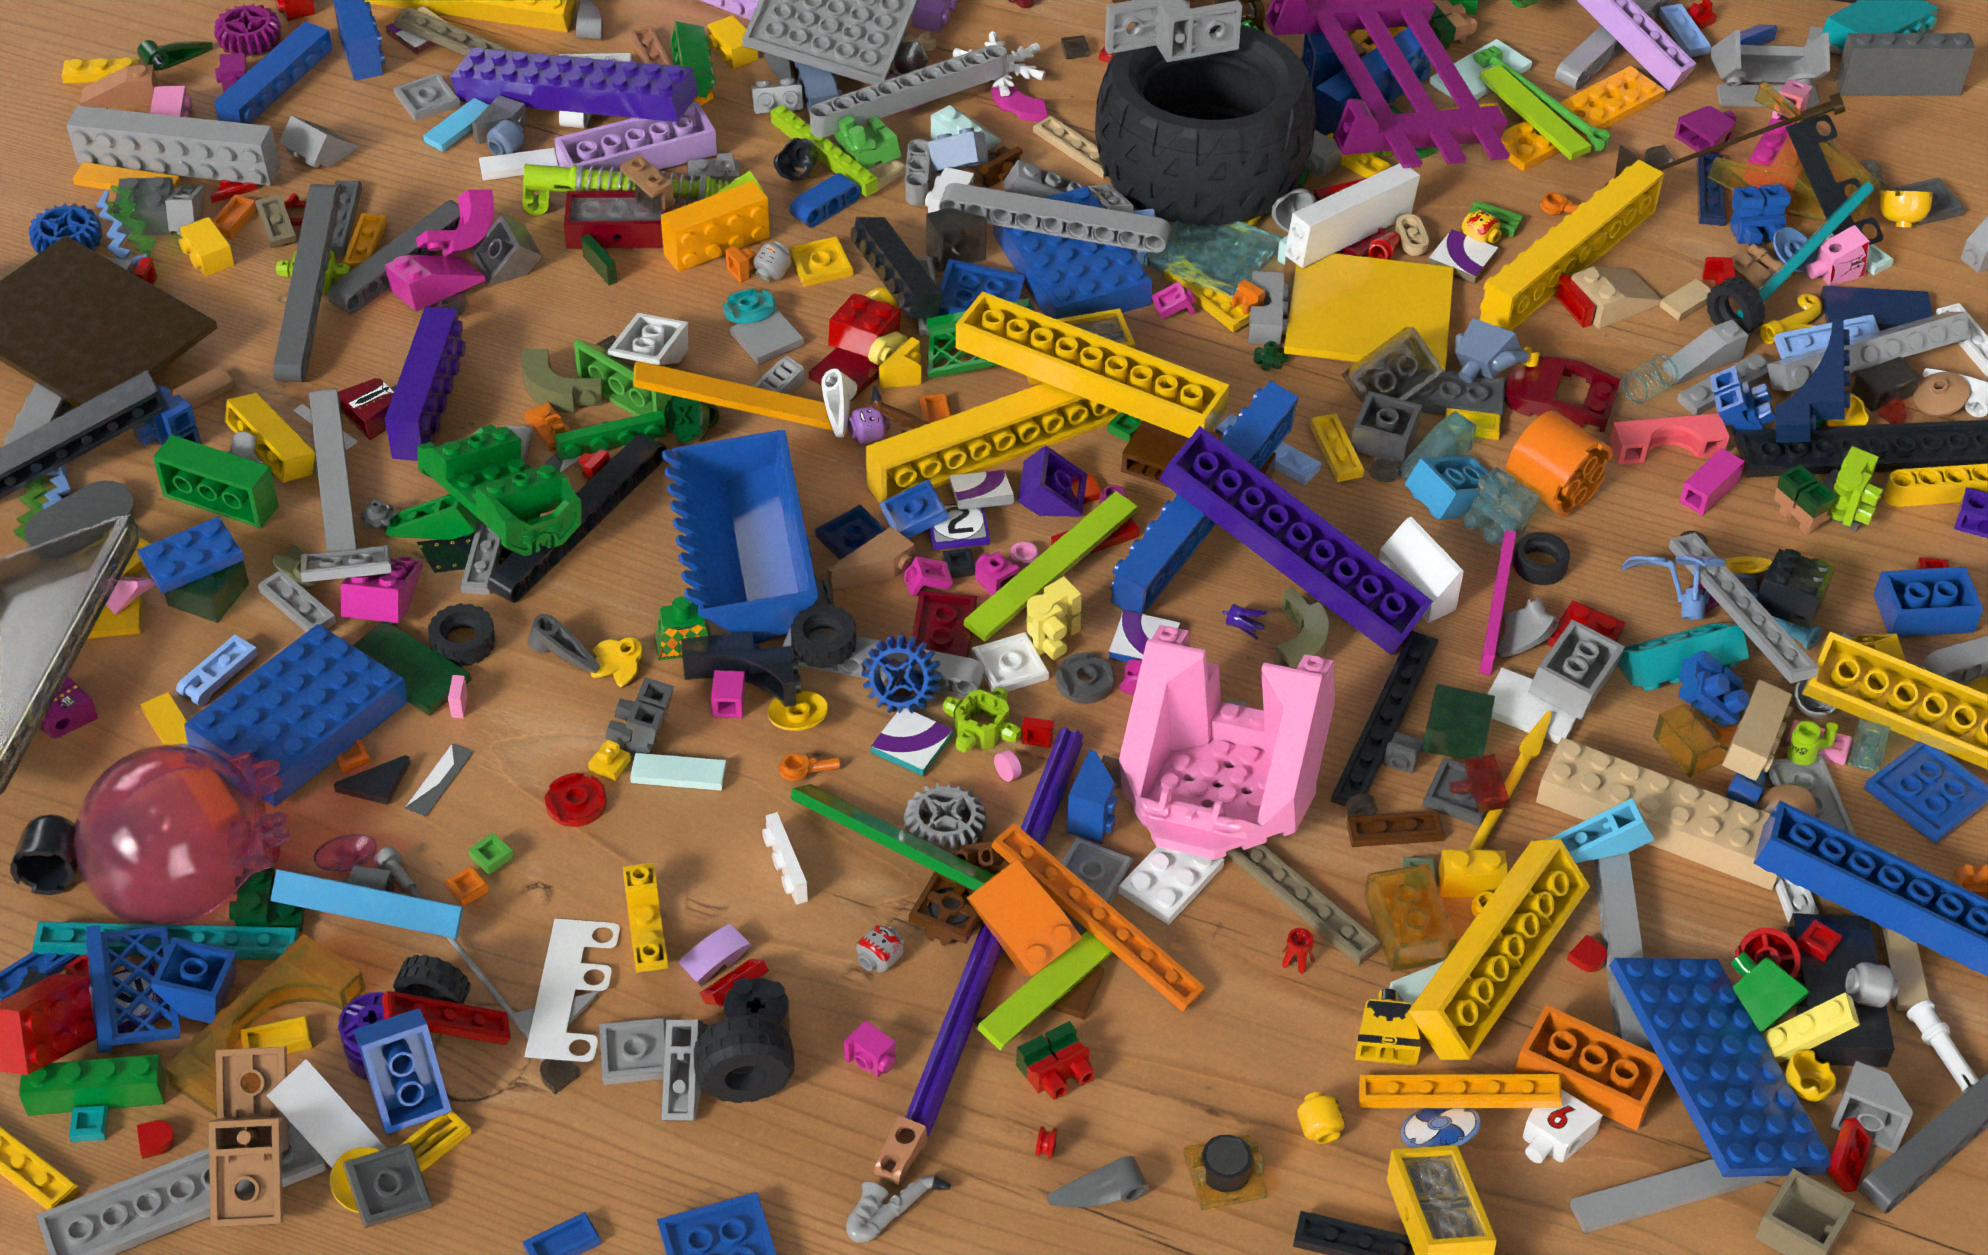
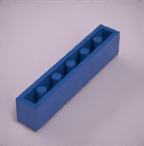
[214,21,332,124]

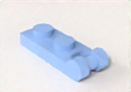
[176,635,258,706]

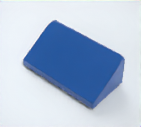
[1723,24,1777,45]

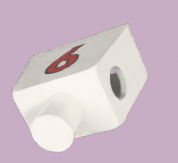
[1523,1089,1602,1163]

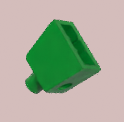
[1730,952,1812,1032]

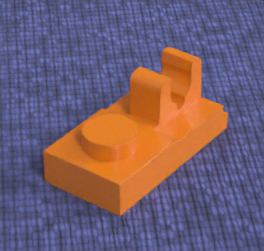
[524,402,571,452]

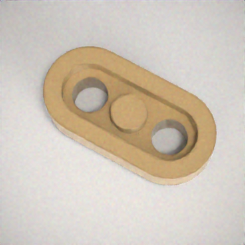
[1395,214,1429,256]

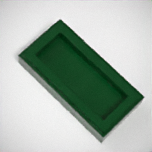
[581,234,617,285]

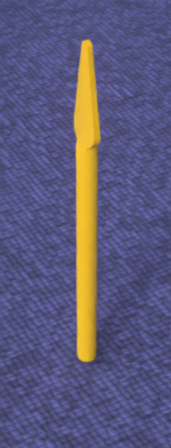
[1467,711,1552,850]

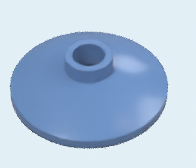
[1773,227,1816,273]

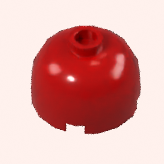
[1735,928,1801,978]

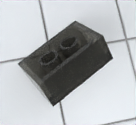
[1341,327,1445,404]

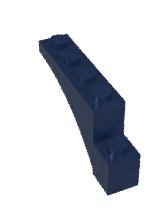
[1775,318,1850,443]

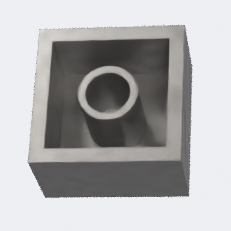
[1351,391,1422,465]

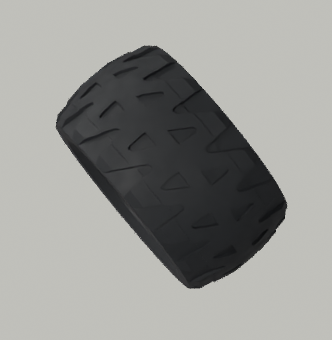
[1095,24,1316,226]

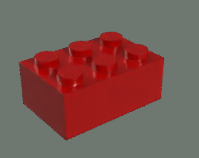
[0,973,96,1075]

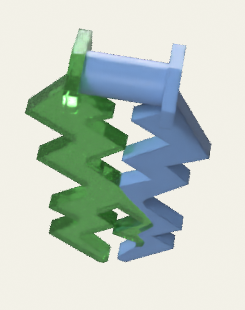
[96,185,156,268]
[13,464,71,542]

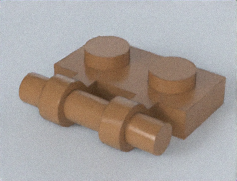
[1732,244,1792,290]

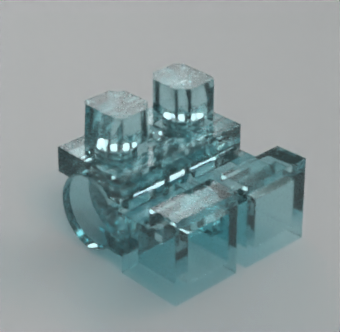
[1463,467,1540,545]

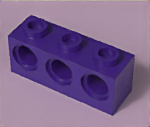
[1954,487,1988,538]

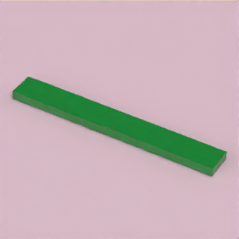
[790,784,995,891]

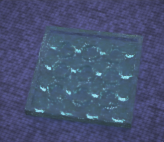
[1143,220,1283,297]

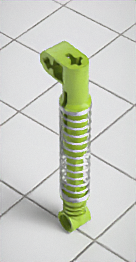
[523,164,739,216]

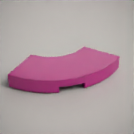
[991,86,1047,122]

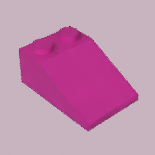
[385,255,486,311]

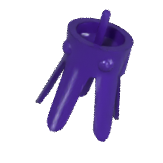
[1222,604,1267,640]

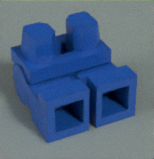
[1730,184,1791,246]
[1710,366,1775,436]
[134,386,202,446]
[1679,650,1749,728]

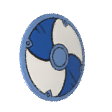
[1400,1108,1481,1148]

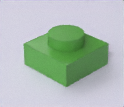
[468,833,514,875]

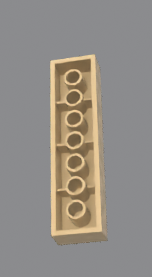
[1536,737,1778,891]

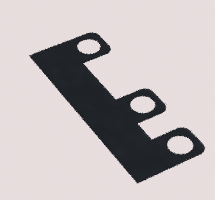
[1785,115,1884,245]

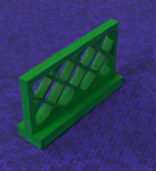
[927,298,1035,378]

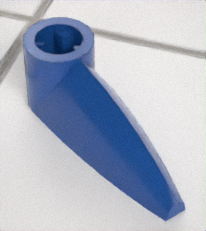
[1725,770,1766,808]

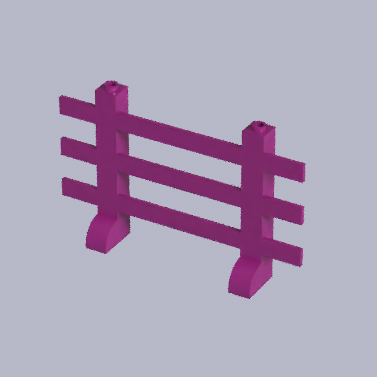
[1265,0,1510,169]

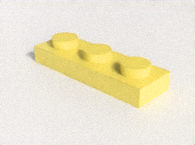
[1761,993,1860,1064]

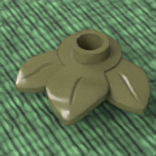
[273,545,318,587]

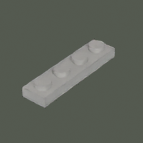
[1677,353,1770,415]

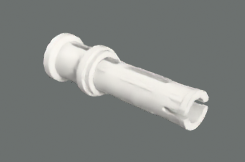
[1906,1000,1979,1094]

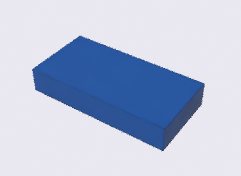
[522,1212,601,1255]

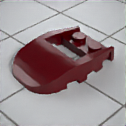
[1504,357,1620,432]

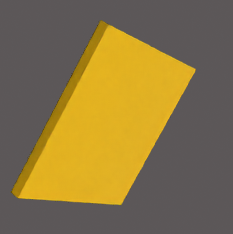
[1284,253,1454,372]

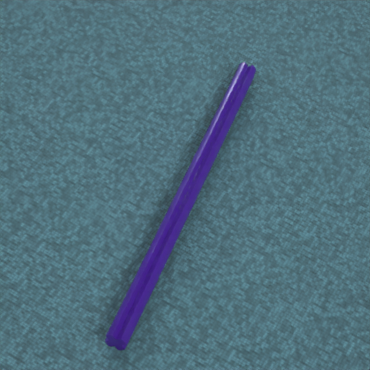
[905,728,1083,1137]

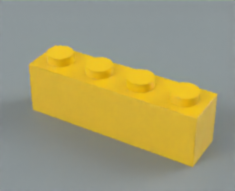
[225,393,316,483]

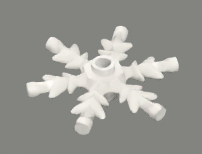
[953,31,1046,96]

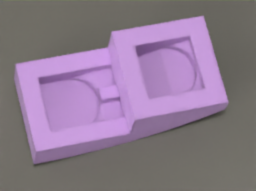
[678,924,752,987]

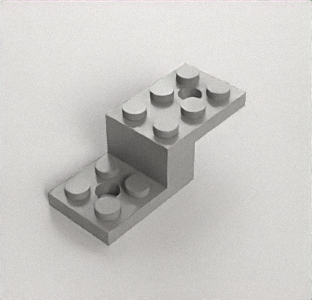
[1105,0,1242,62]

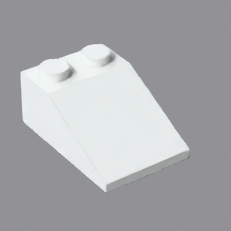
[608,313,688,365]

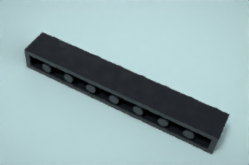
[0,370,169,499]

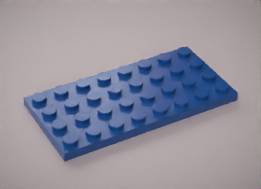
[1609,958,1831,1177]

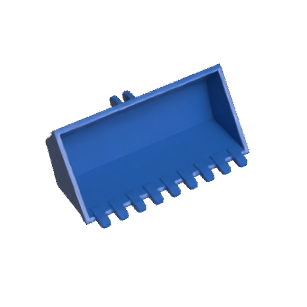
[662,430,818,644]

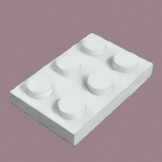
[1118,847,1225,925]

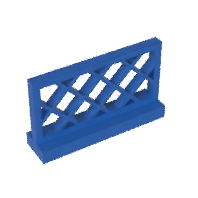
[86,925,180,1053]

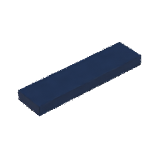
[1696,153,1726,226]

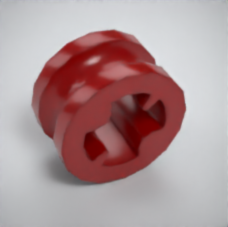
[1035,1126,1058,1159]

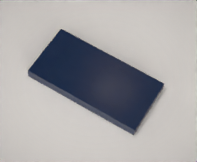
[1821,286,1933,331]

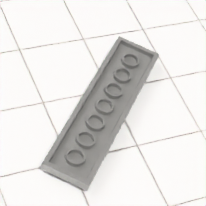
[36,1121,326,1255]

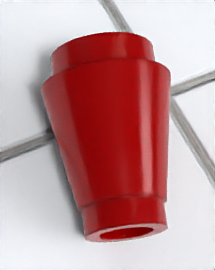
[1369,231,1401,260]

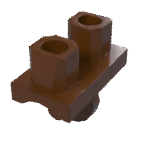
[977,146,1023,188]
[954,841,1010,874]

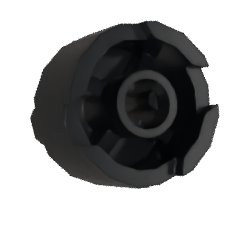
[724,978,790,1033]

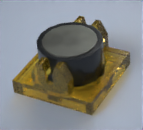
[1183,1135,1268,1210]

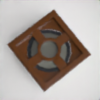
[909,872,981,946]

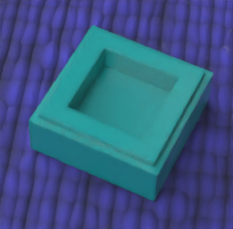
[69,1105,109,1142]

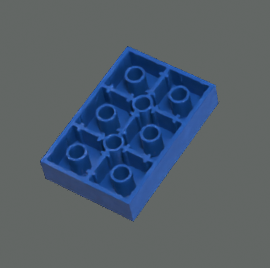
[993,186,1152,319]
[184,624,407,807]

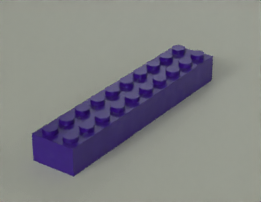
[450,48,698,122]
[1159,426,1433,655]

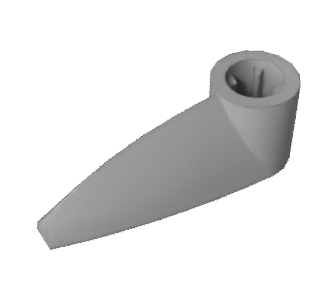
[576,0,603,40]

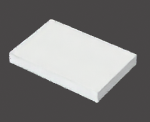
[1479,668,1577,744]

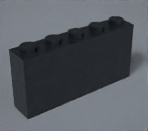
[1783,913,1895,1067]

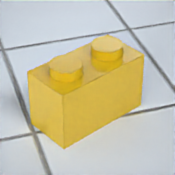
[707,15,758,69]
[179,217,234,277]
[1437,849,1508,898]

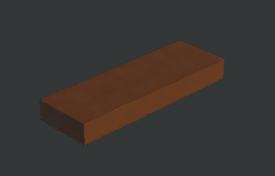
[1346,810,1444,847]

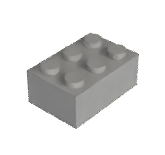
[1528,620,1625,720]

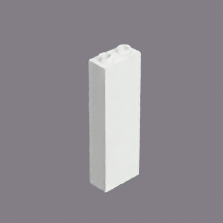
[1284,163,1420,268]

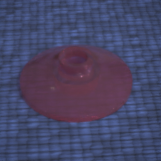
[314,834,377,872]

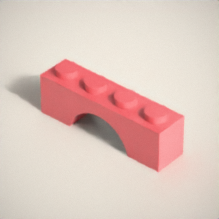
[1609,413,1729,465]

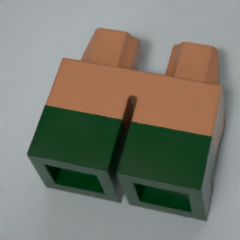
[1429,0,1477,49]
[1774,464,1838,535]

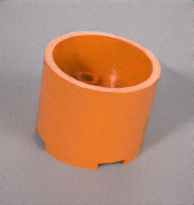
[1505,410,1613,517]

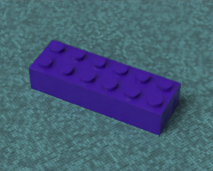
[385,306,466,461]

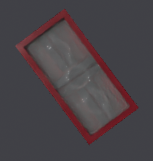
[564,190,672,249]

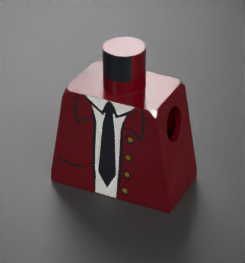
[337,378,397,440]

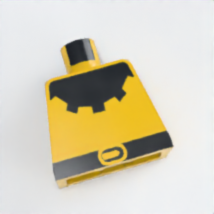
[1354,988,1421,1065]

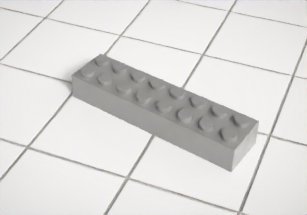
[66,106,281,186]

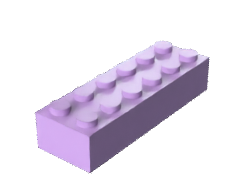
[554,102,717,171]

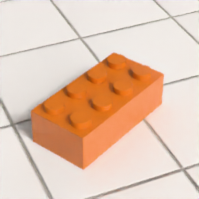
[1514,1005,1665,1131]

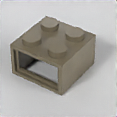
[1755,1168,1856,1255]

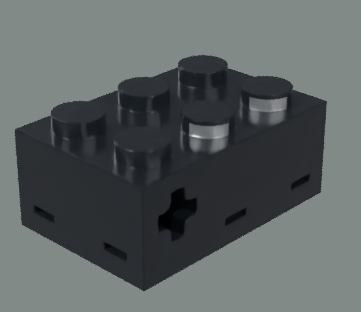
[1756,548,1835,629]

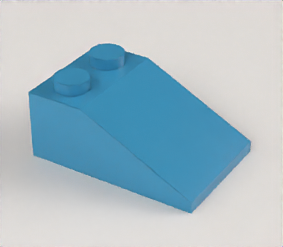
[1405,455,1507,520]

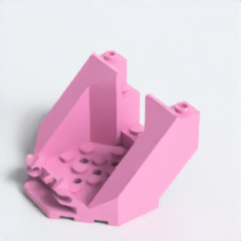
[1119,625,1335,860]

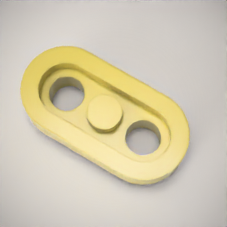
[868,331,908,366]

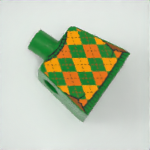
[655,596,711,661]

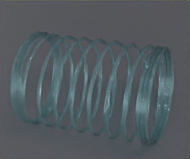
[1621,354,1679,404]

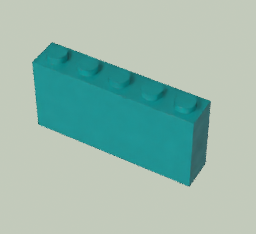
[1821,0,1939,50]

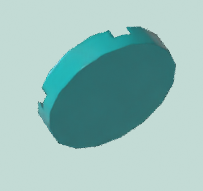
[722,288,776,323]

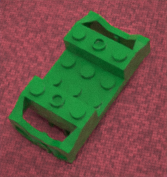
[417,424,581,557]

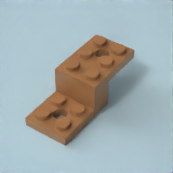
[208,1046,289,1227]

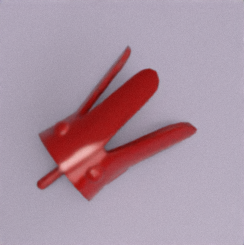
[1282,928,1314,974]

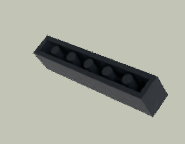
[851,217,943,318]

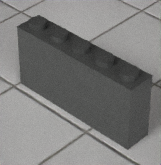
[1835,32,1975,96]

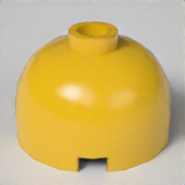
[1879,190,1933,228]

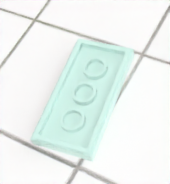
[1429,39,1532,101]

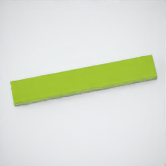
[1479,65,1592,160]
[977,930,1113,1051]

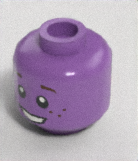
[848,406,890,444]

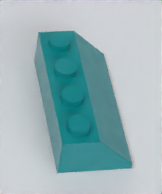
[1617,622,1749,691]

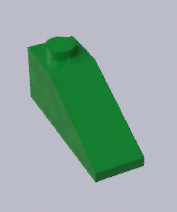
[385,494,479,540]

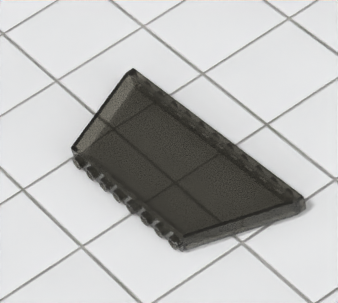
[0,515,140,794]

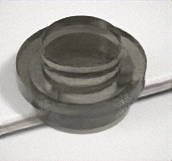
[1370,457,1398,482]

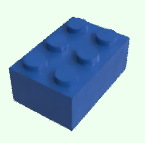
[333,0,386,81]
[1873,567,1983,637]
[354,1008,452,1134]

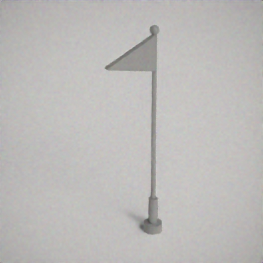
[374,846,598,1062]

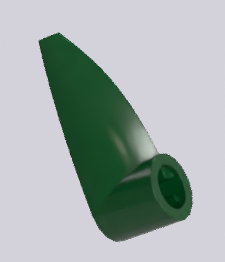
[137,40,213,71]

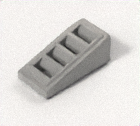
[753,356,805,394]

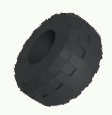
[694,1014,794,1103]

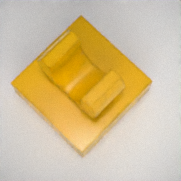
[588,740,631,781]

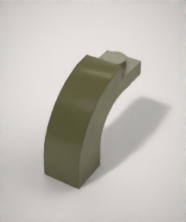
[521,349,603,413]
[1274,587,1329,669]

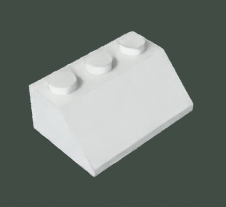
[1379,517,1464,623]

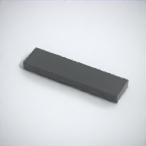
[331,181,362,256]

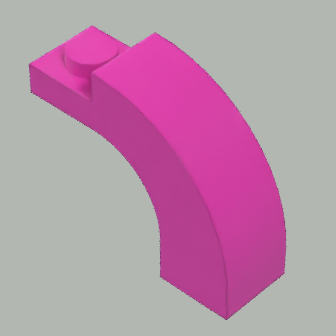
[416,190,494,256]

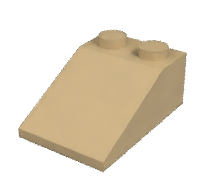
[1571,266,1662,329]

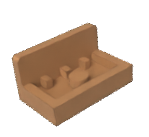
[620,154,674,210]

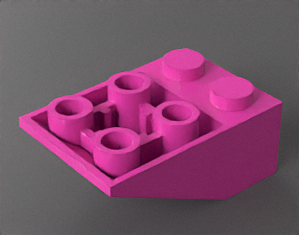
[341,556,423,623]

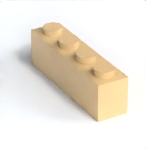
[1722,679,1793,781]

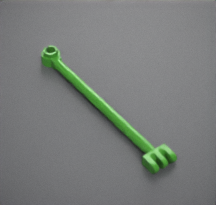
[1473,46,1610,151]

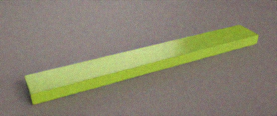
[963,491,1138,642]

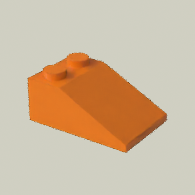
[966,859,1082,977]

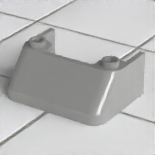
[1711,30,1830,86]

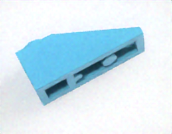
[1547,798,1655,863]

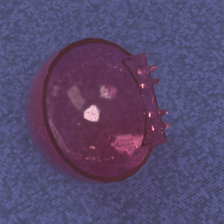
[74,744,290,925]

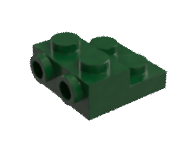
[229,866,308,932]

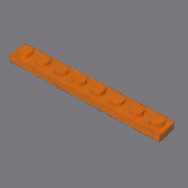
[991,823,1206,1012]

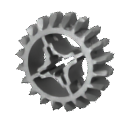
[904,782,987,855]

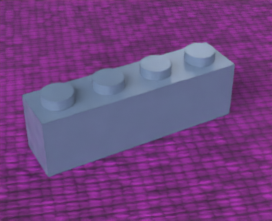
[791,60,842,116]

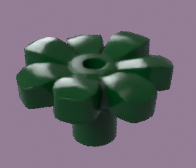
[1253,341,1288,371]

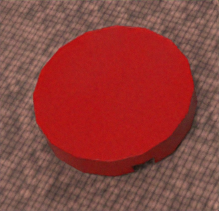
[544,772,607,827]

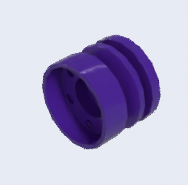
[338,992,385,1080]

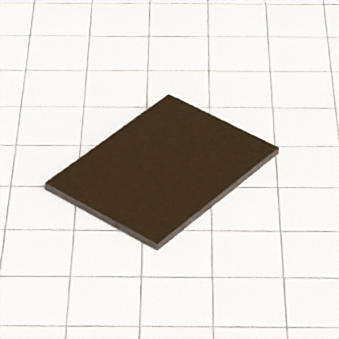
[0,235,218,407]

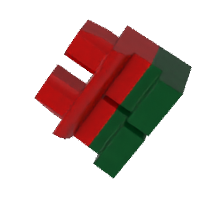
[1016,1021,1094,1100]

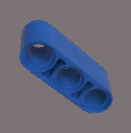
[789,173,861,228]

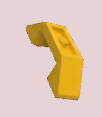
[622,862,668,973]

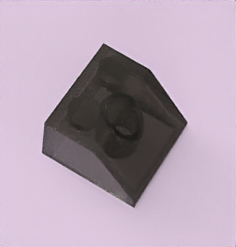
[926,207,987,273]

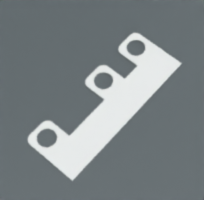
[524,919,620,1062]

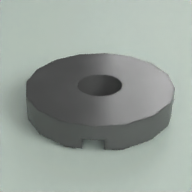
[1056,653,1115,704]

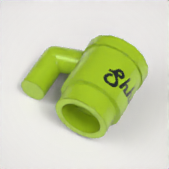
[1787,721,1838,766]

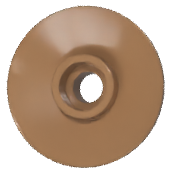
[1913,372,1970,417]

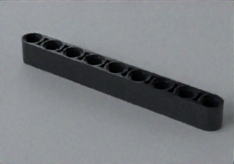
[487,433,667,603]

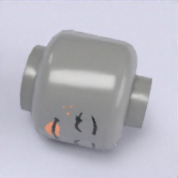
[753,241,792,282]

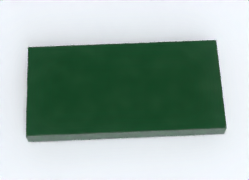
[353,621,471,716]

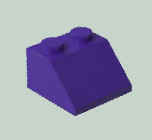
[1018,445,1087,517]

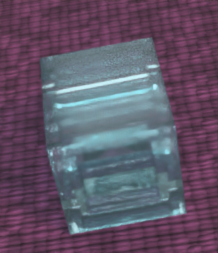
[1847,719,1890,772]

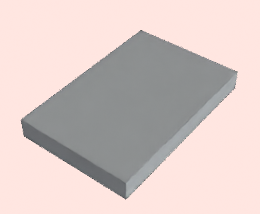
[301,545,392,583]

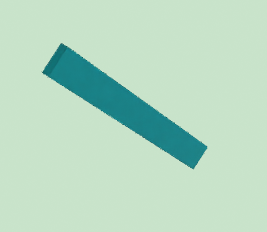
[1735,181,1874,319]
[32,922,299,960]

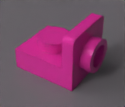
[1151,281,1196,319]
[904,556,953,596]

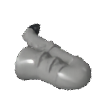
[846,1175,951,1243]

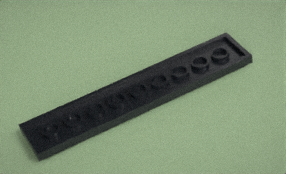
[1734,420,1988,477]

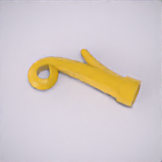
[1760,293,1822,344]

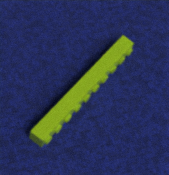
[770,105,879,197]

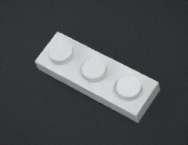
[762,812,808,905]

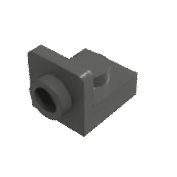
[1383,732,1424,774]

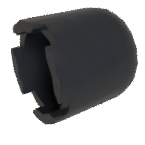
[10,814,82,895]

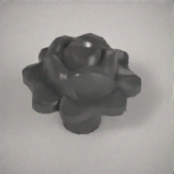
[360,500,396,529]

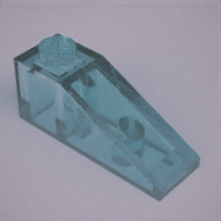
[1396,411,1476,481]

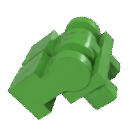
[834,116,902,169]

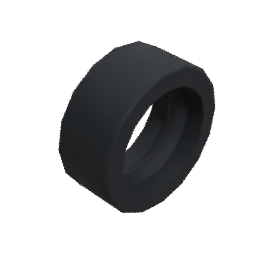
[1513,532,1570,585]

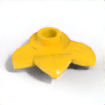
[590,637,643,688]

